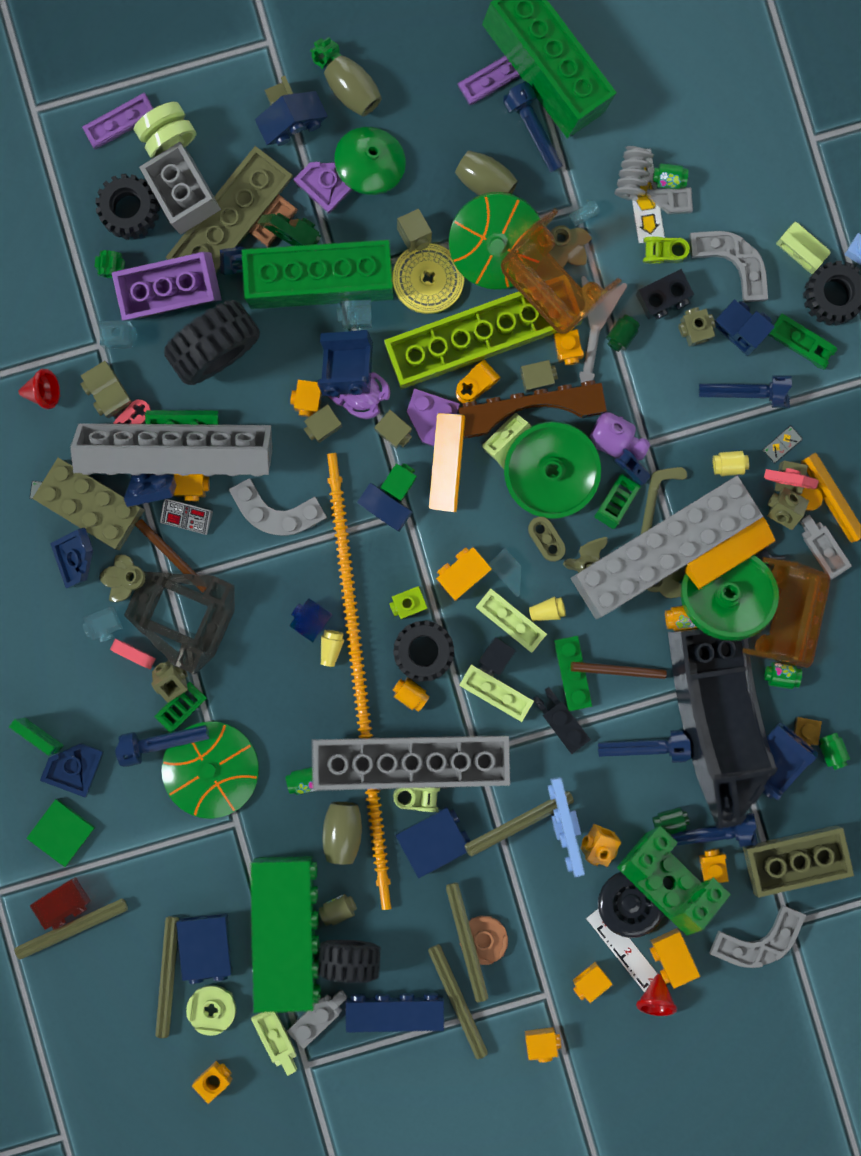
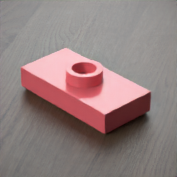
[764,468,819,489]

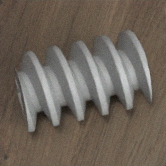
[615,146,654,200]

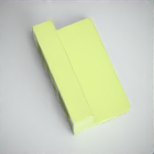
[776,222,831,274]
[482,413,531,470]

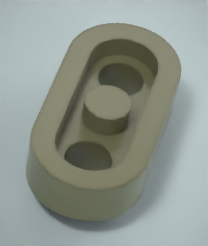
[528,517,565,562]

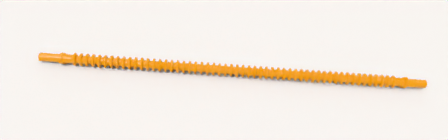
[327,453,391,910]

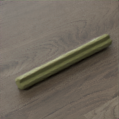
[465,791,574,856]
[446,882,488,1002]
[14,899,128,960]
[155,916,179,1038]
[428,944,488,1059]

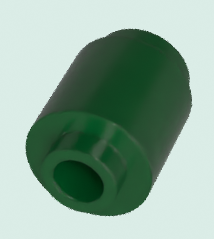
[606,315,640,352]
[652,807,690,835]

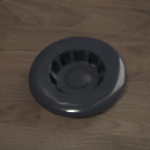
[598,872,664,938]

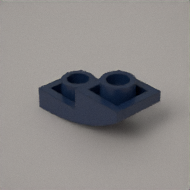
[357,483,413,532]

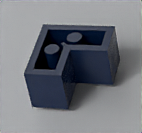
[255,91,328,146]
[715,299,775,356]

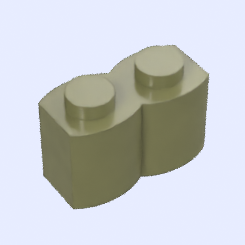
[80,361,132,418]

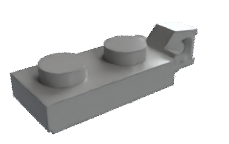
[799,515,852,580]
[287,989,347,1049]

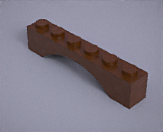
[458,380,607,439]

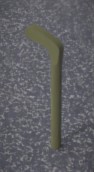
[641,467,687,534]

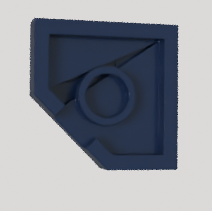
[124,474,177,507]
[50,528,93,588]
[40,743,104,798]

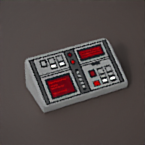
[160,499,213,535]

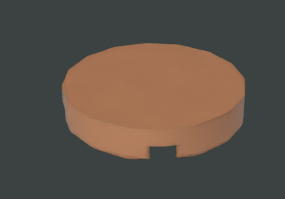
[460,915,508,965]

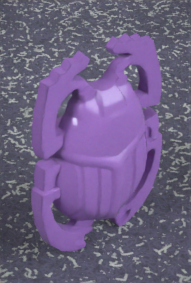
[329,372,390,419]

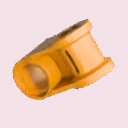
[456,359,501,403]

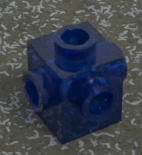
[290,598,332,642]

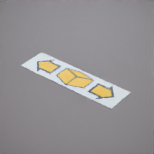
[632,149,665,243]

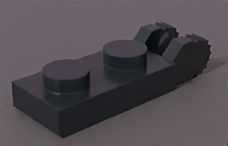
[533,687,591,754]

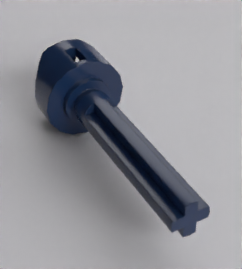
[503,81,563,173]
[699,375,792,408]
[115,725,210,767]
[598,730,691,763]
[670,813,758,847]

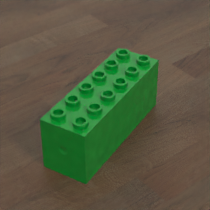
[482,0,617,139]
[242,240,394,309]
[250,856,321,1013]

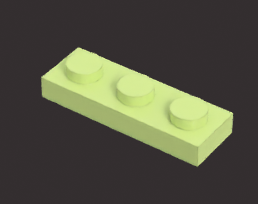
[476,589,547,653]
[459,665,534,722]

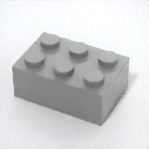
[139,142,221,235]

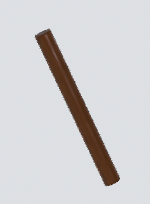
[135,519,209,593]
[570,662,667,679]

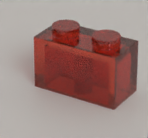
[29,877,91,930]

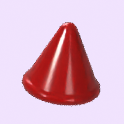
[18,369,60,409]
[636,974,677,1016]

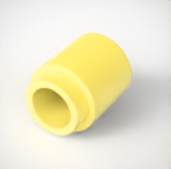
[713,451,749,477]

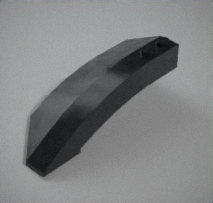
[668,628,778,829]

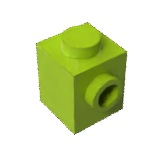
[389,586,428,619]

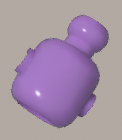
[589,412,650,460]

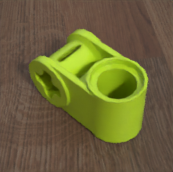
[643,236,690,264]

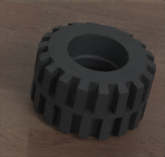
[95,174,160,240]
[803,261,861,326]
[393,621,454,681]
[318,940,381,983]

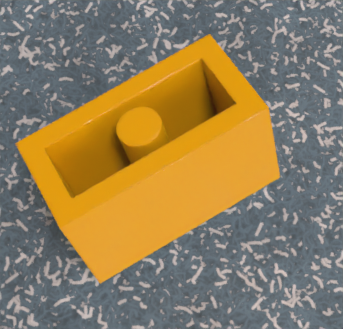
[436,547,492,601]
[649,928,700,989]

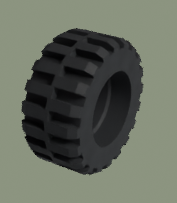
[164,300,260,385]

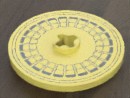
[392,243,464,314]

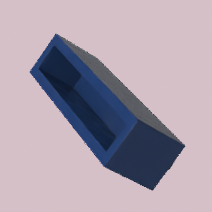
[346,993,444,1032]

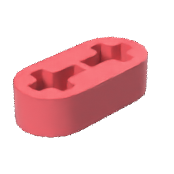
[113,399,151,424]
[110,638,156,670]

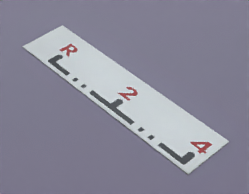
[586,909,657,992]

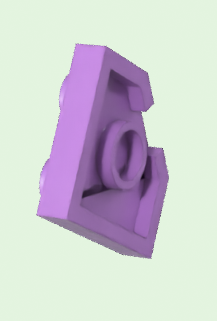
[294,162,353,214]
[407,389,460,446]

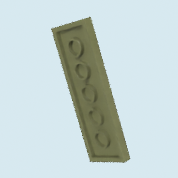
[166,146,293,273]

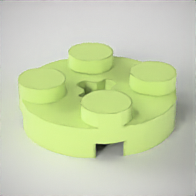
[186,985,236,1035]

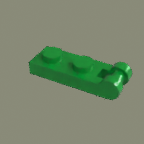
[768,313,838,370]

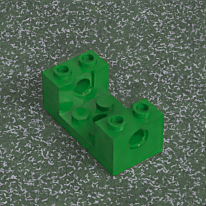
[616,826,731,936]

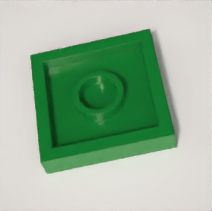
[9,717,64,756]
[26,799,96,867]

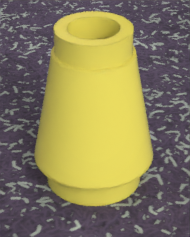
[529,596,566,621]
[321,630,345,667]

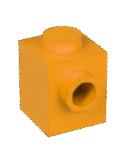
[290,380,322,417]
[174,474,210,501]
[525,1027,562,1062]

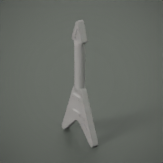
[580,276,627,383]

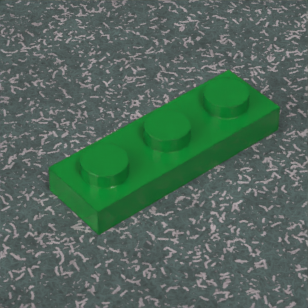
[145,410,219,425]
[554,636,592,711]

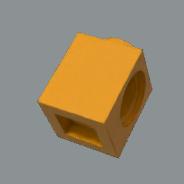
[573,962,613,1003]
[192,1061,232,1104]

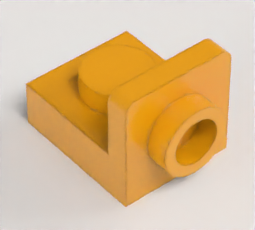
[554,329,584,365]
[699,849,729,883]

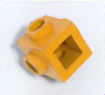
[580,824,621,867]

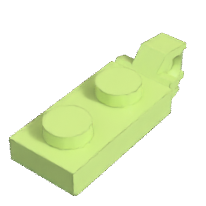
[251,1012,297,1076]

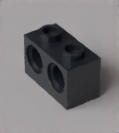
[636,269,694,320]
[478,637,516,677]

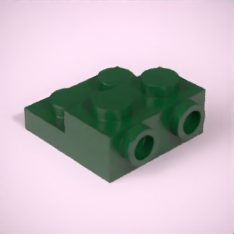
[257,213,321,246]

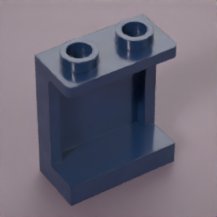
[318,330,373,397]
[763,721,818,800]
[395,806,471,879]
[176,913,233,984]

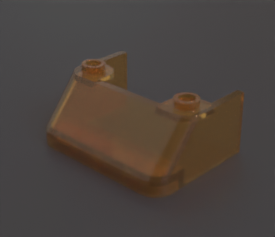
[501,209,622,334]
[743,557,830,668]

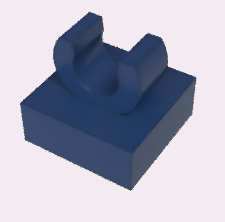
[220,247,245,275]

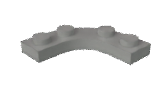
[689,231,768,302]
[229,478,327,536]
[709,905,806,968]

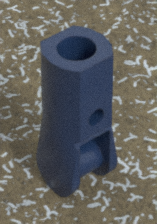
[614,448,651,485]

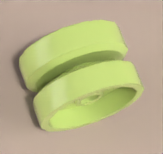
[134,102,196,159]

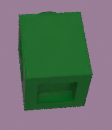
[381,463,417,502]

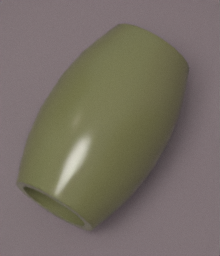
[324,55,382,116]
[455,151,518,195]
[322,802,362,864]

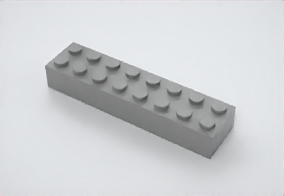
[71,424,272,476]
[570,475,763,619]
[311,736,510,790]

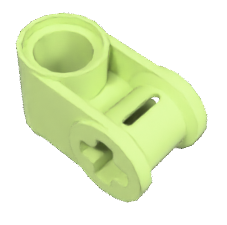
[393,787,440,812]

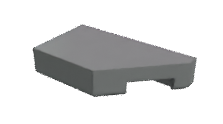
[646,188,693,214]

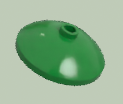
[334,127,406,195]

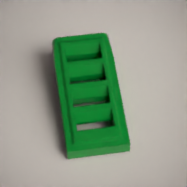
[594,474,641,529]
[154,682,207,733]

